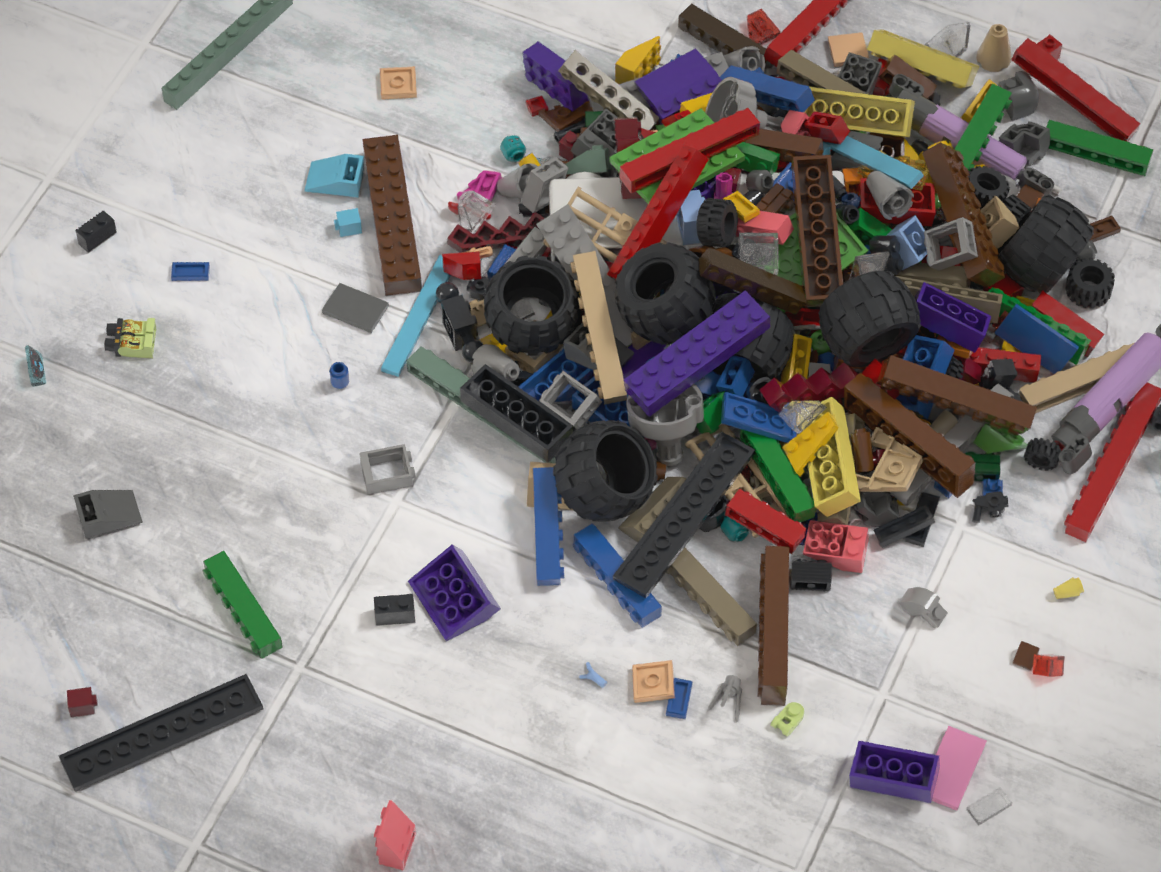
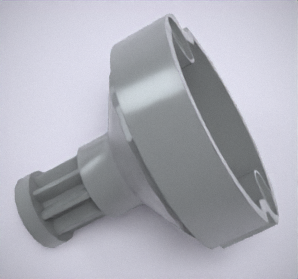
[705,77,784,132]
[627,384,704,466]

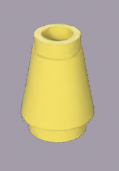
[1053,577,1084,599]

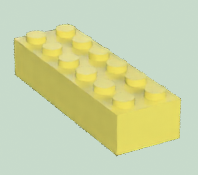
[867,29,979,89]
[804,87,915,137]
[799,397,861,517]

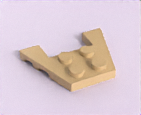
[856,427,923,492]

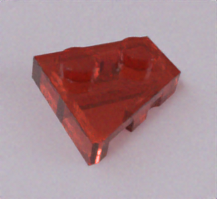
[747,8,780,45]

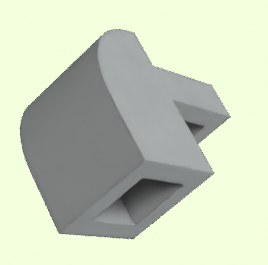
[899,587,948,628]

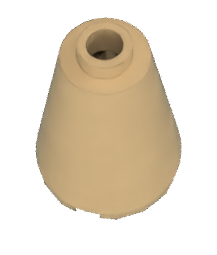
[977,24,1012,72]

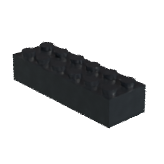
[460,364,573,463]

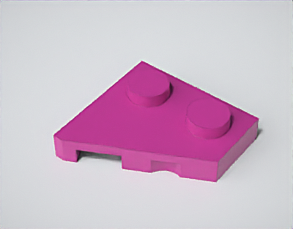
[457,170,502,204]

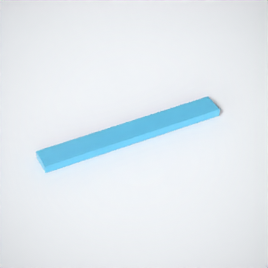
[823,136,924,189]
[381,255,451,377]

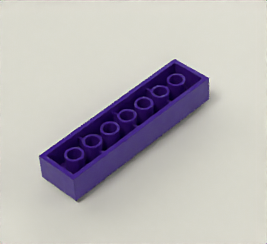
[623,290,771,417]

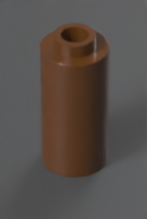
[851,428,875,473]

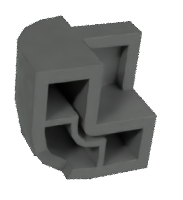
[998,71,1039,121]
[999,121,1050,166]
[856,470,899,527]

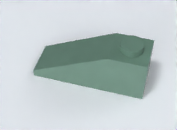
[565,145,611,174]

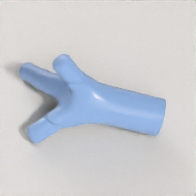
[579,662,607,688]

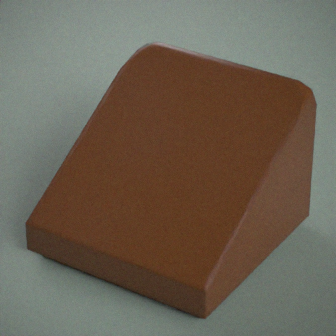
[1013,641,1040,671]

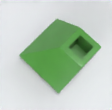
[973,423,1027,453]

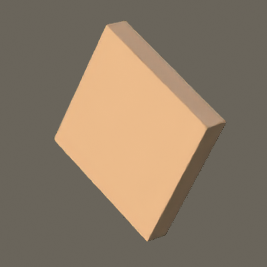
[828,32,869,67]
[380,66,417,100]
[632,660,675,703]

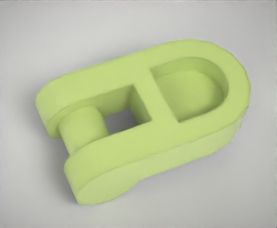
[771,702,804,737]

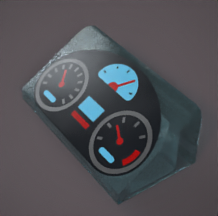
[25,345,46,387]

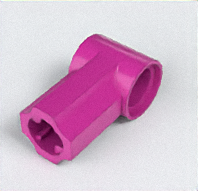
[714,173,733,199]

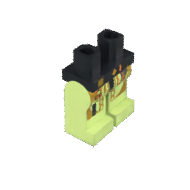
[104,318,156,358]

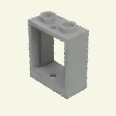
[521,157,568,213]
[924,217,978,271]
[539,371,602,430]
[359,444,416,495]

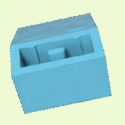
[305,154,365,197]

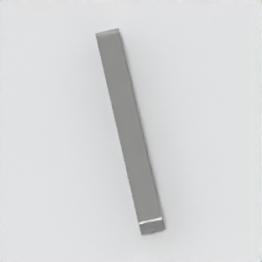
[890,384,1014,506]

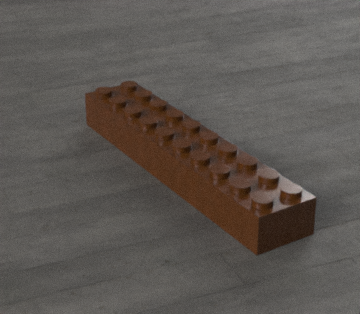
[362,135,422,296]

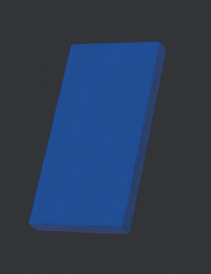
[995,304,1079,374]
[721,392,797,443]

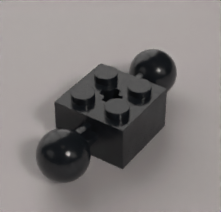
[435,282,484,363]

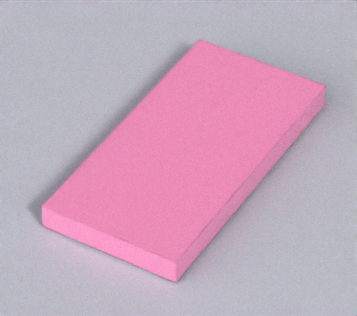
[932,726,987,811]

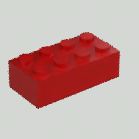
[857,178,936,226]

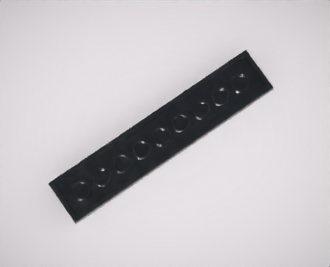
[613,432,755,598]
[59,674,263,792]

